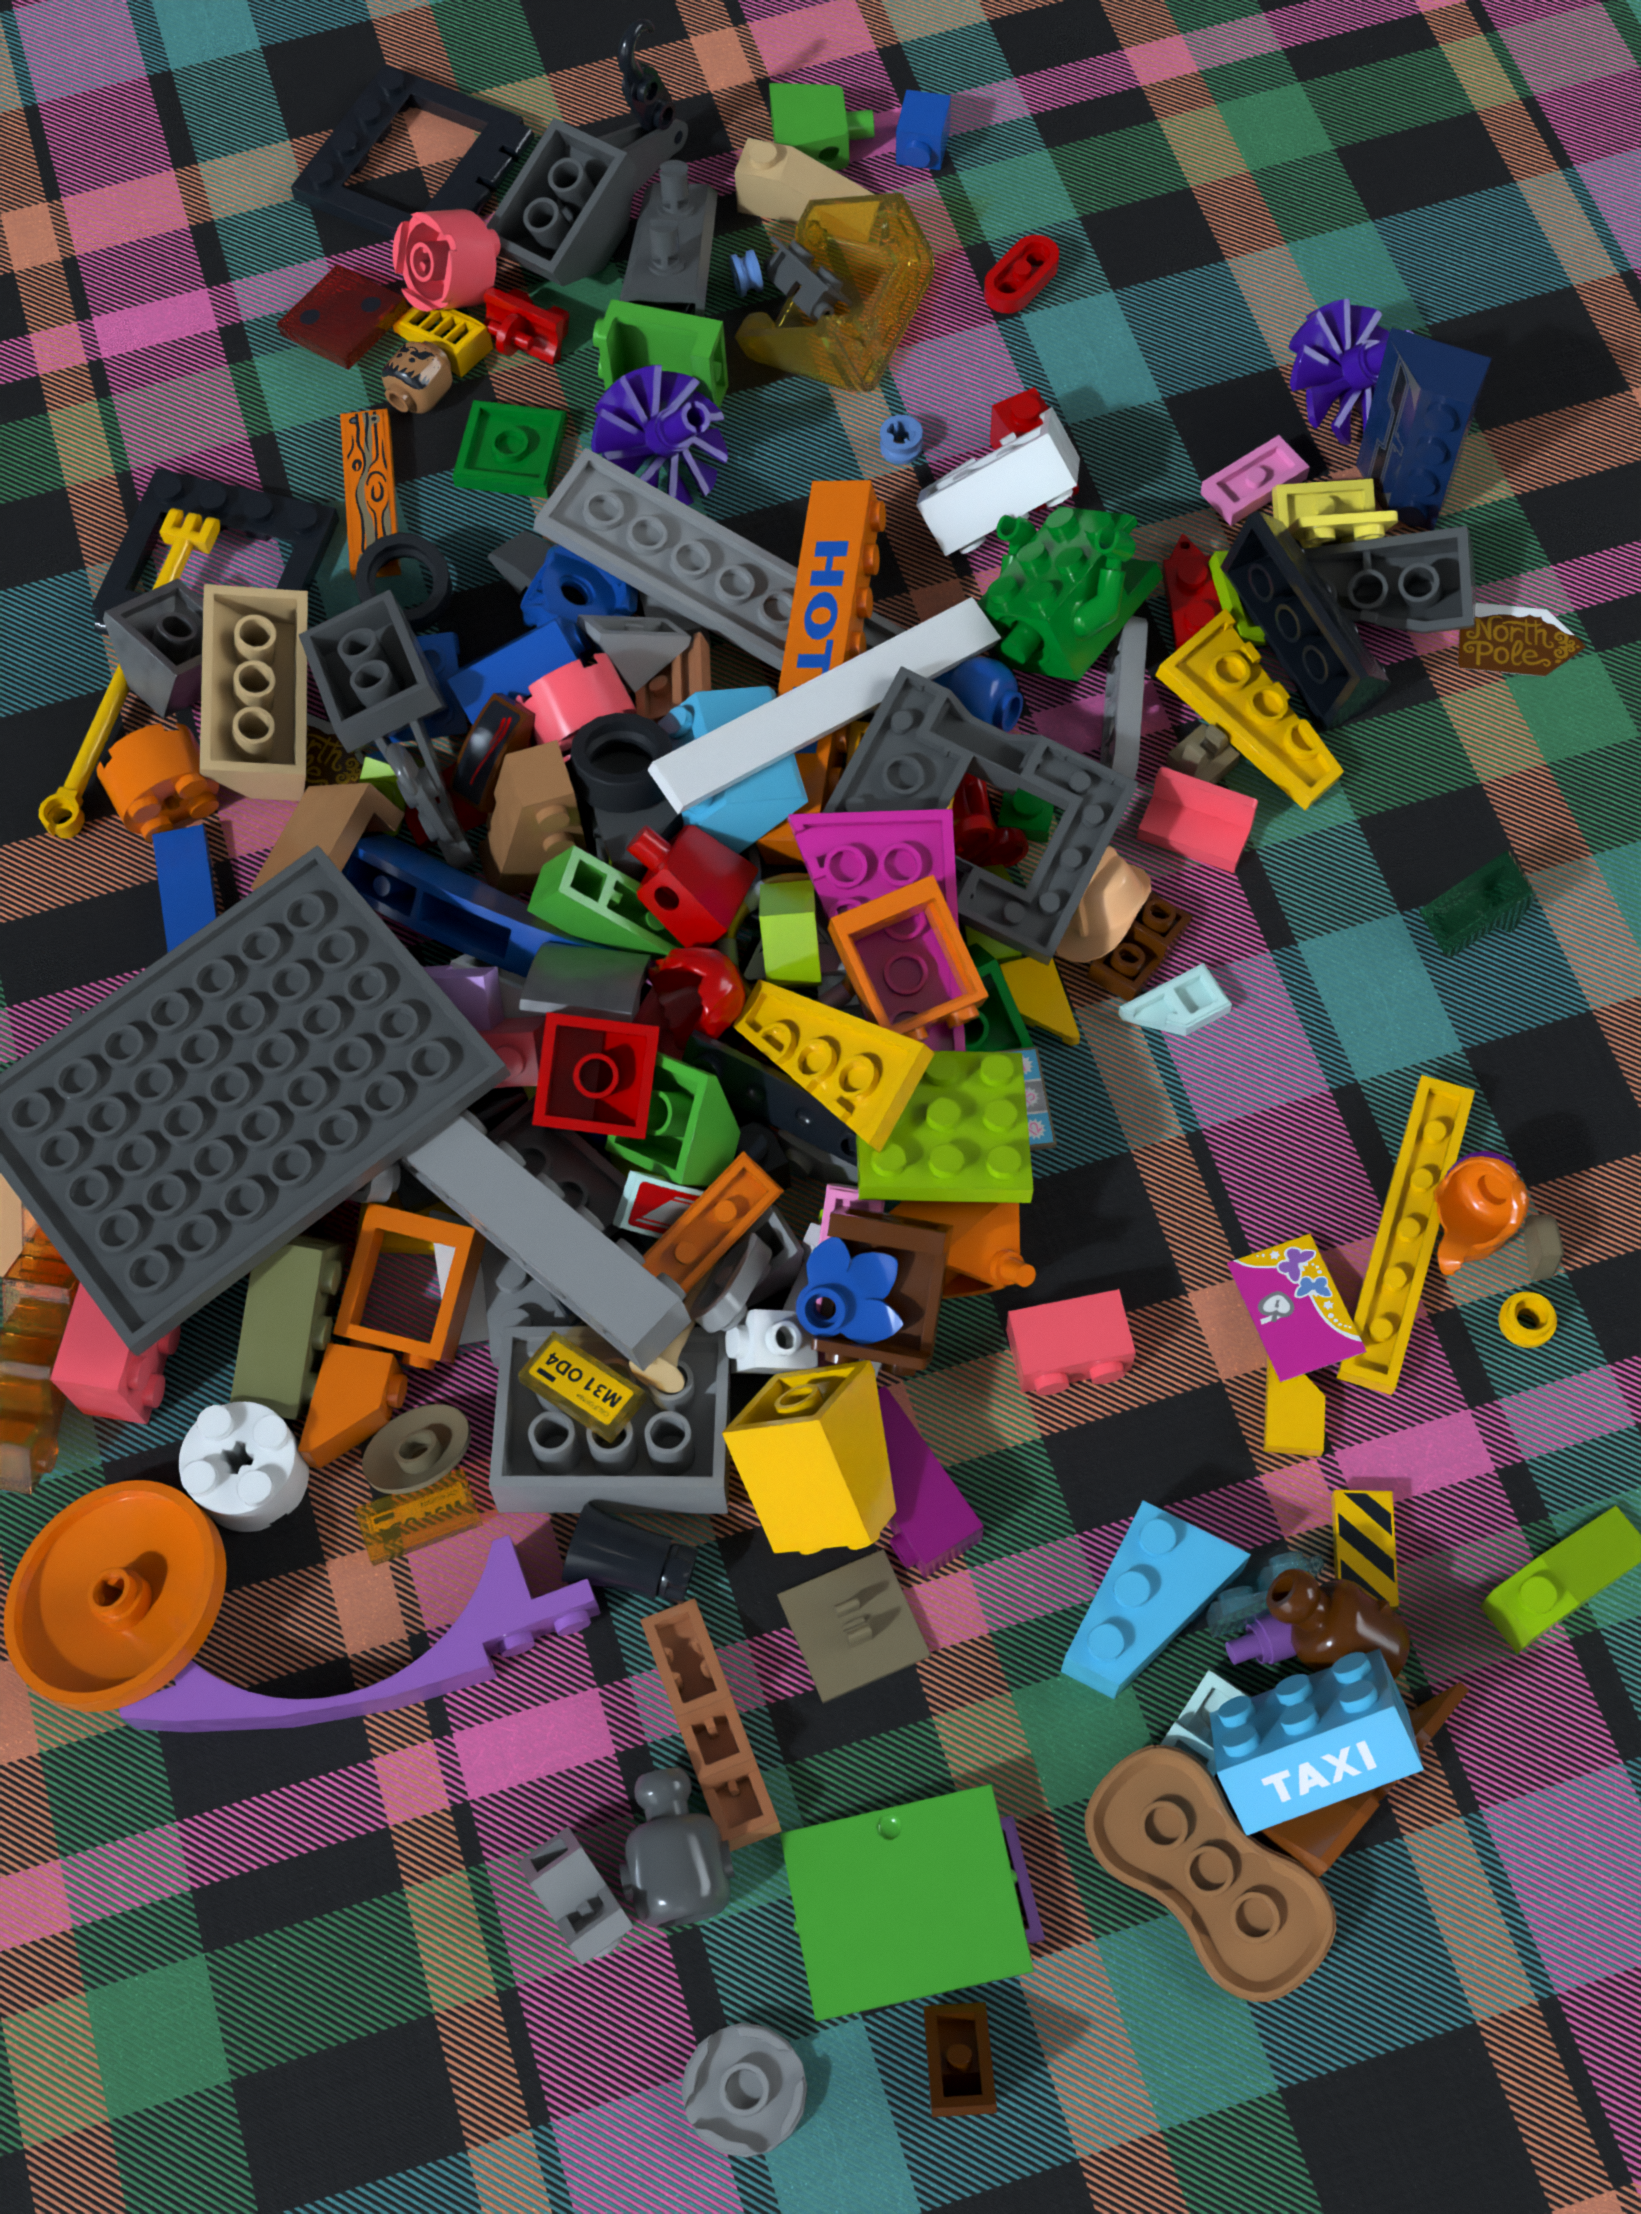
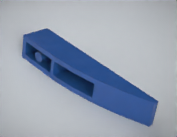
[341,834,619,978]

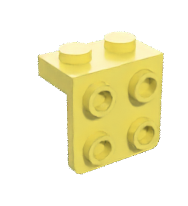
[1272,479,1398,549]

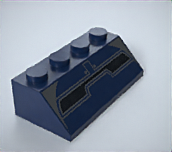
[1356,327,1492,531]

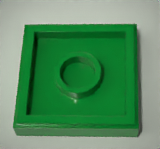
[452,400,568,498]

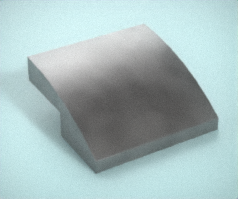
[519,942,651,1023]

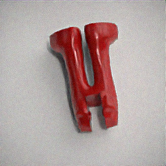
[952,772,1029,868]

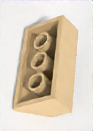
[200,584,308,801]

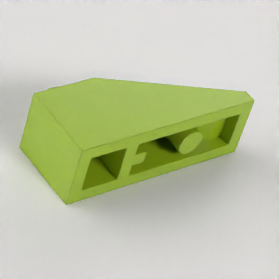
[1479,1505,1641,1654]

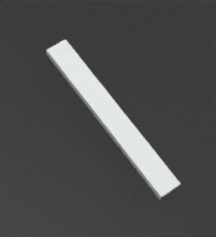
[648,597,1001,814]

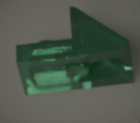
[1419,850,1537,957]

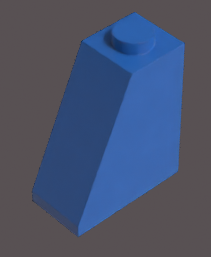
[447,616,587,725]

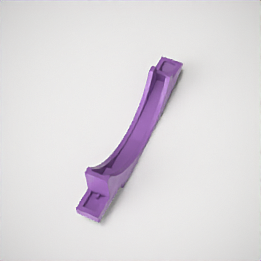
[118,1535,601,1732]

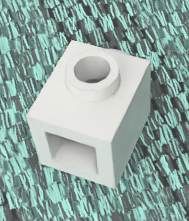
[725,1309,818,1374]

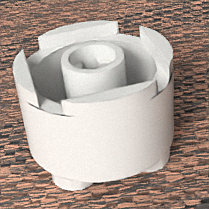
[179,1402,309,1532]

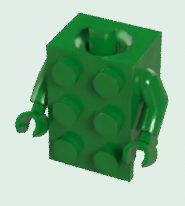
[977,506,1163,681]

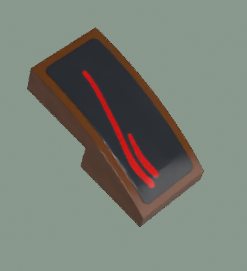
[447,692,535,813]

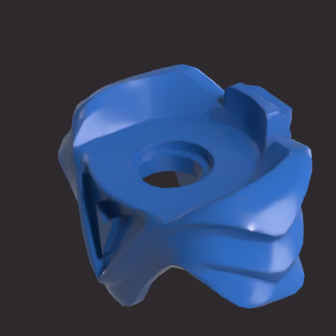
[520,544,638,666]

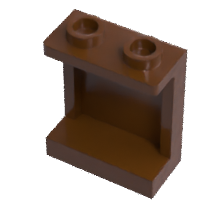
[811,1205,954,1376]

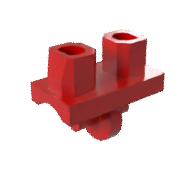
[483,287,570,365]

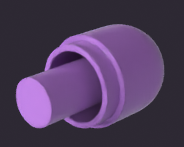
[1225,1613,1296,1665]

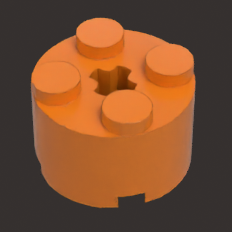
[97,723,219,842]

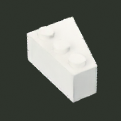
[916,407,1080,556]

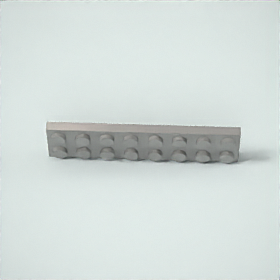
[533,448,906,713]

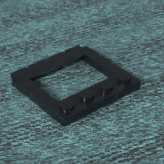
[291,64,535,240]
[91,468,340,636]

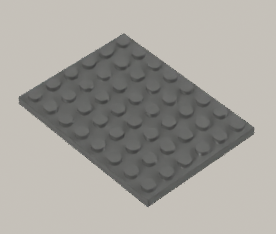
[0,845,511,1356]

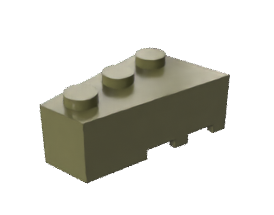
[230,1233,350,1420]

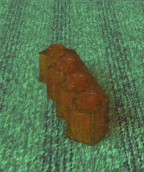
[0,1202,80,1495]

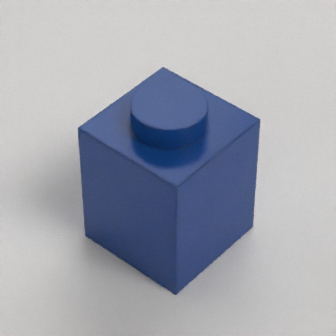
[896,90,951,170]

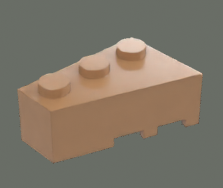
[477,740,588,896]

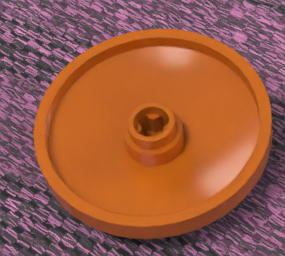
[4,1480,227,1712]

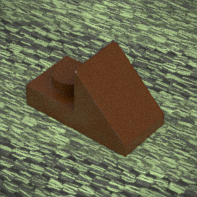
[923,2002,997,2117]

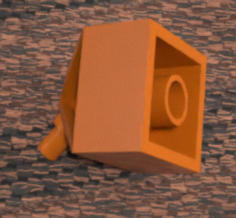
[889,1201,1036,1299]

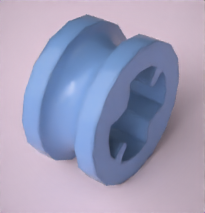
[729,249,763,297]
[880,415,923,465]

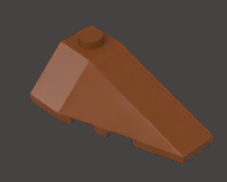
[1253,1682,1470,1878]

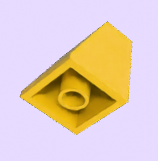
[722,1360,896,1555]

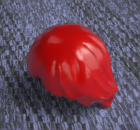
[648,947,746,1051]

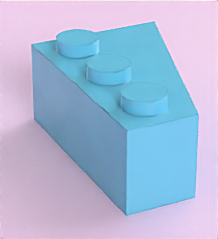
[1061,1501,1251,1699]

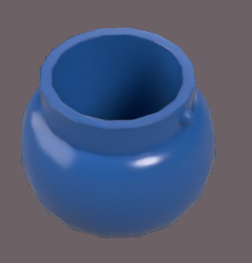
[933,657,1023,732]

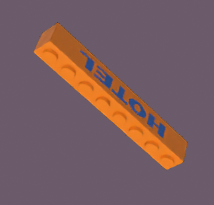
[755,480,886,865]

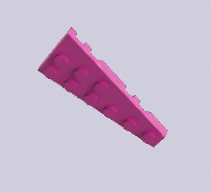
[787,809,965,1051]

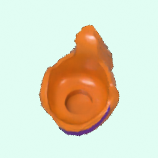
[1433,1150,1529,1275]

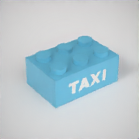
[1210,1648,1424,1836]

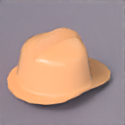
[1056,845,1151,963]

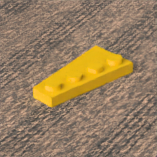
[1156,608,1344,811]
[733,979,935,1153]

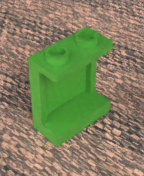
[593,299,728,409]

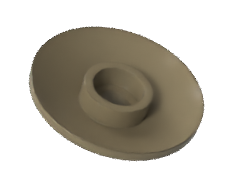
[362,1404,471,1494]

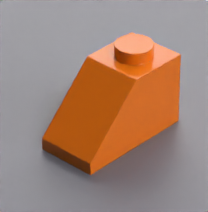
[298,1343,408,1469]

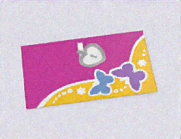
[1227,1233,1367,1382]

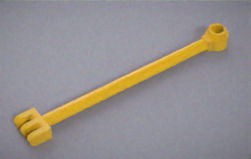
[39,508,220,839]

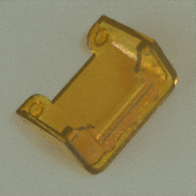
[735,193,935,393]

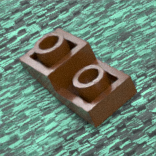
[1087,892,1193,1002]

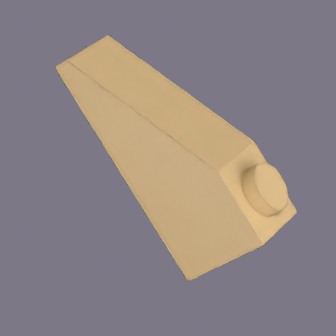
[735,138,881,239]

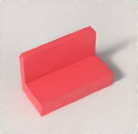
[1136,767,1258,873]

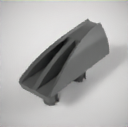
[619,160,718,317]

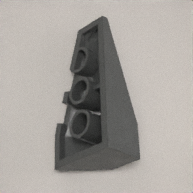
[1304,526,1476,634]

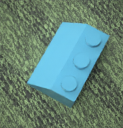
[658,686,809,854]

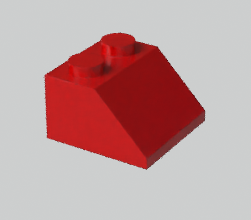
[532,1012,660,1139]

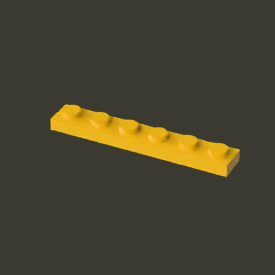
[1336,1075,1475,1395]

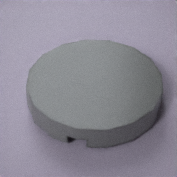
[681,2023,808,2158]

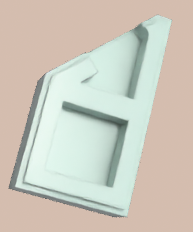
[1118,963,1232,1036]

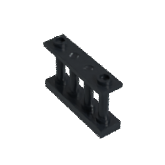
[682,971,857,1167]

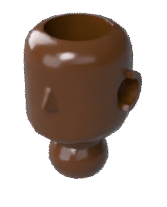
[1266,1568,1410,1680]

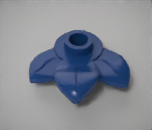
[796,1237,904,1344]

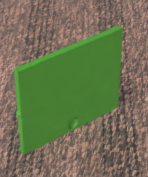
[780,1784,1034,2022]

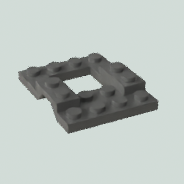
[822,666,1139,966]

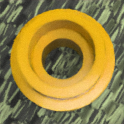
[1498,1292,1557,1348]

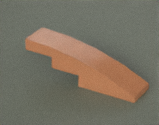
[640,1598,782,1852]

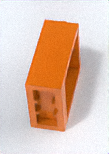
[827,874,989,1042]
[333,1202,487,1371]

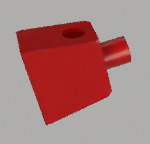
[626,825,759,948]

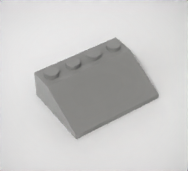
[489,1326,731,1514]

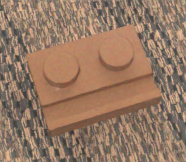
[635,632,711,724]

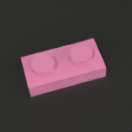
[1200,435,1310,526]

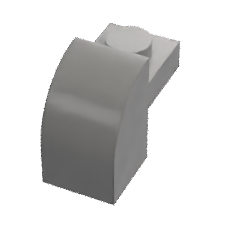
[518,1826,634,1965]

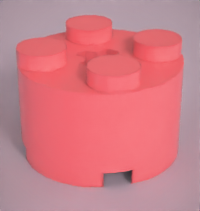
[393,209,501,311]
[515,653,637,765]

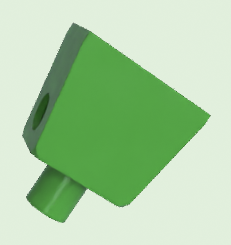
[769,83,874,171]

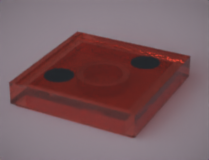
[276,264,409,370]

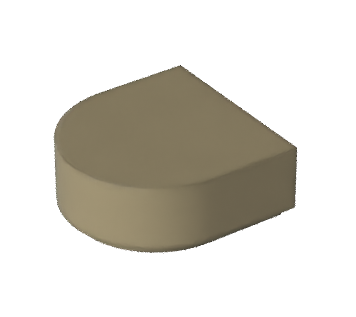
[1524,1214,1564,1280]

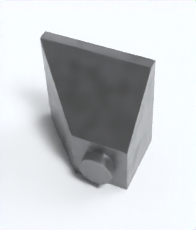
[103,579,203,719]

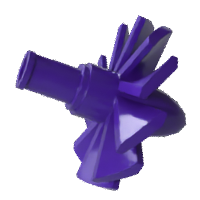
[1289,299,1414,445]
[591,365,728,506]

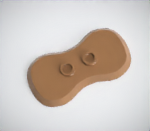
[1085,1745,1336,2002]

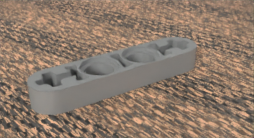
[1100,616,1148,780]

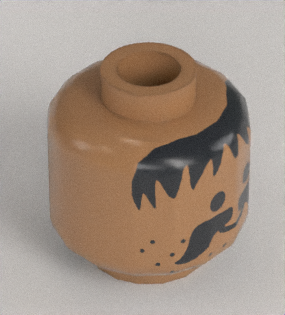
[381,341,453,414]

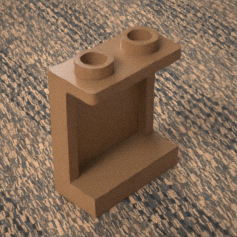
[250,783,405,890]

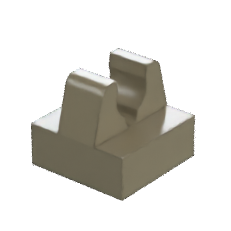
[1166,723,1240,785]

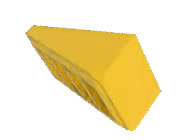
[393,306,493,378]

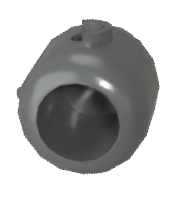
[619,1768,735,1928]

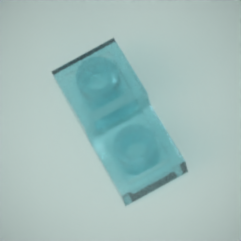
[1206,1551,1324,1638]

